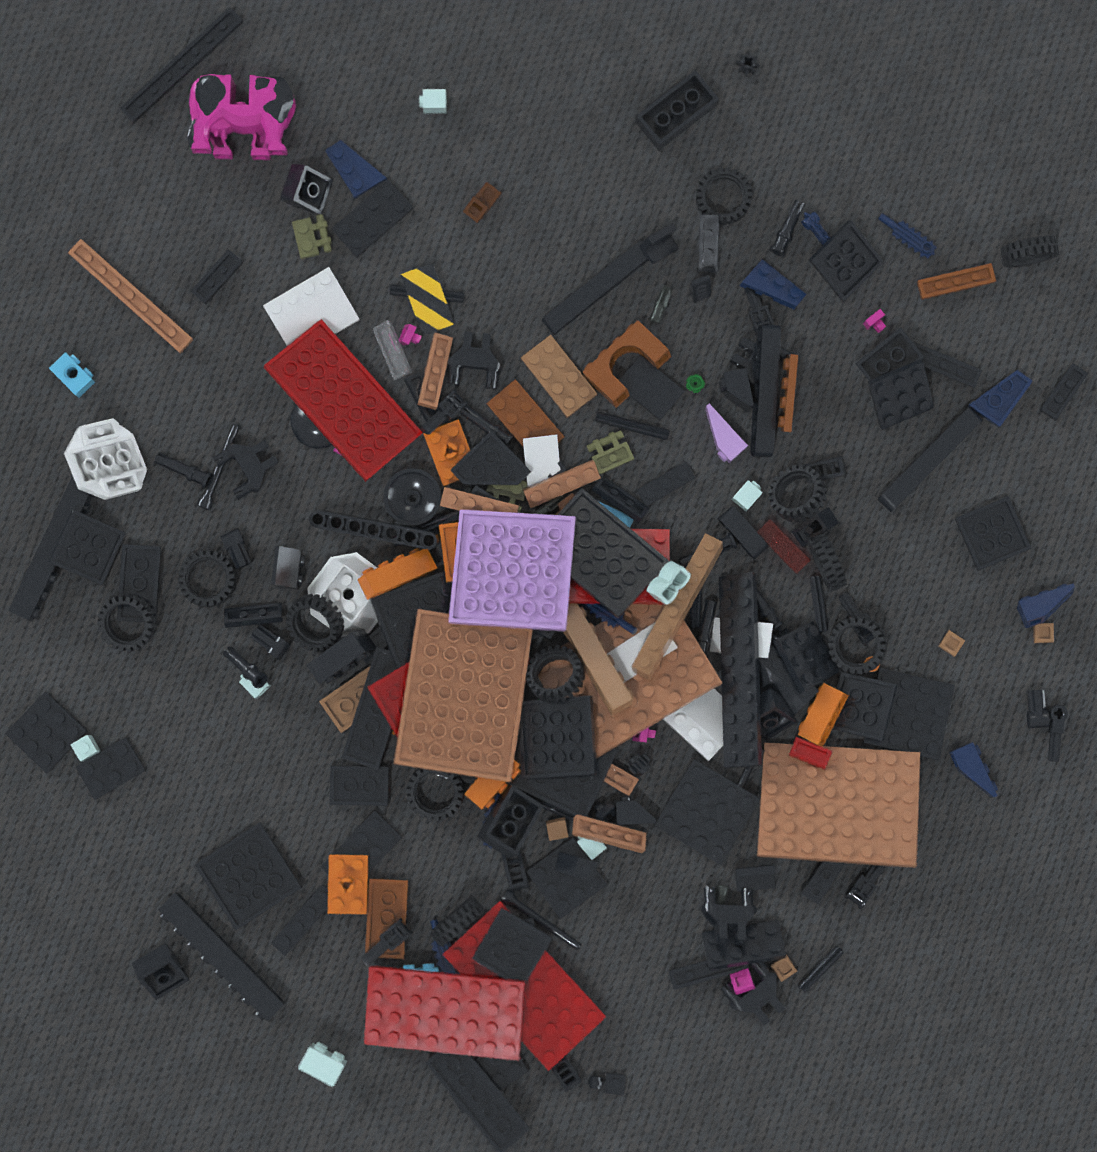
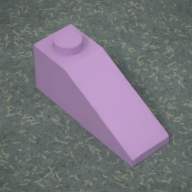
[705,404,748,463]

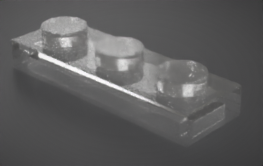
[372,320,412,380]

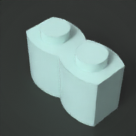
[647,561,691,605]

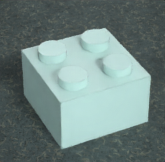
[298,1042,347,1087]

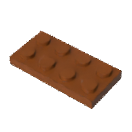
[777,354,798,432]
[486,379,565,448]
[365,878,408,959]

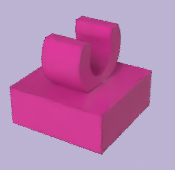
[863,309,886,333]
[398,324,422,345]
[632,728,656,743]
[730,968,755,995]

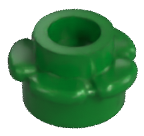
[686,374,705,393]

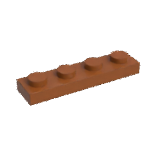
[917,263,996,300]

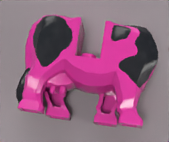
[187,74,296,160]

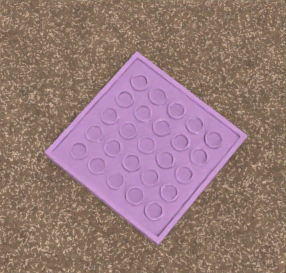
[449,510,576,631]

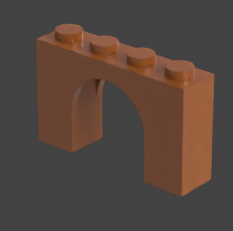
[583,321,671,408]

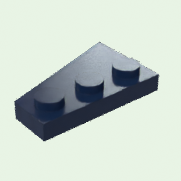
[325,141,387,199]
[740,259,806,310]
[968,370,1033,428]

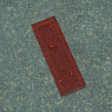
[757,520,810,574]

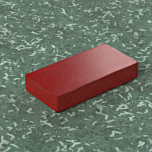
[789,737,833,770]

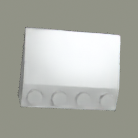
[263,267,360,346]
[663,689,723,761]

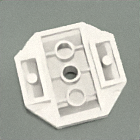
[64,418,147,500]
[308,552,390,637]

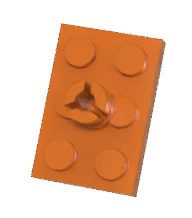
[423,419,471,487]
[438,522,459,583]
[328,855,368,914]

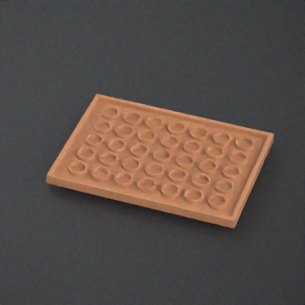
[538,604,722,759]
[394,609,533,782]
[757,742,920,868]

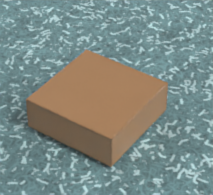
[1033,623,1054,643]
[938,630,965,657]
[546,817,568,841]
[770,955,797,982]

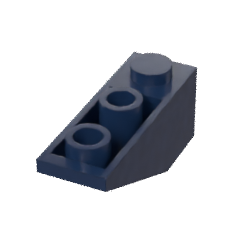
[1017,584,1075,628]
[949,742,998,797]

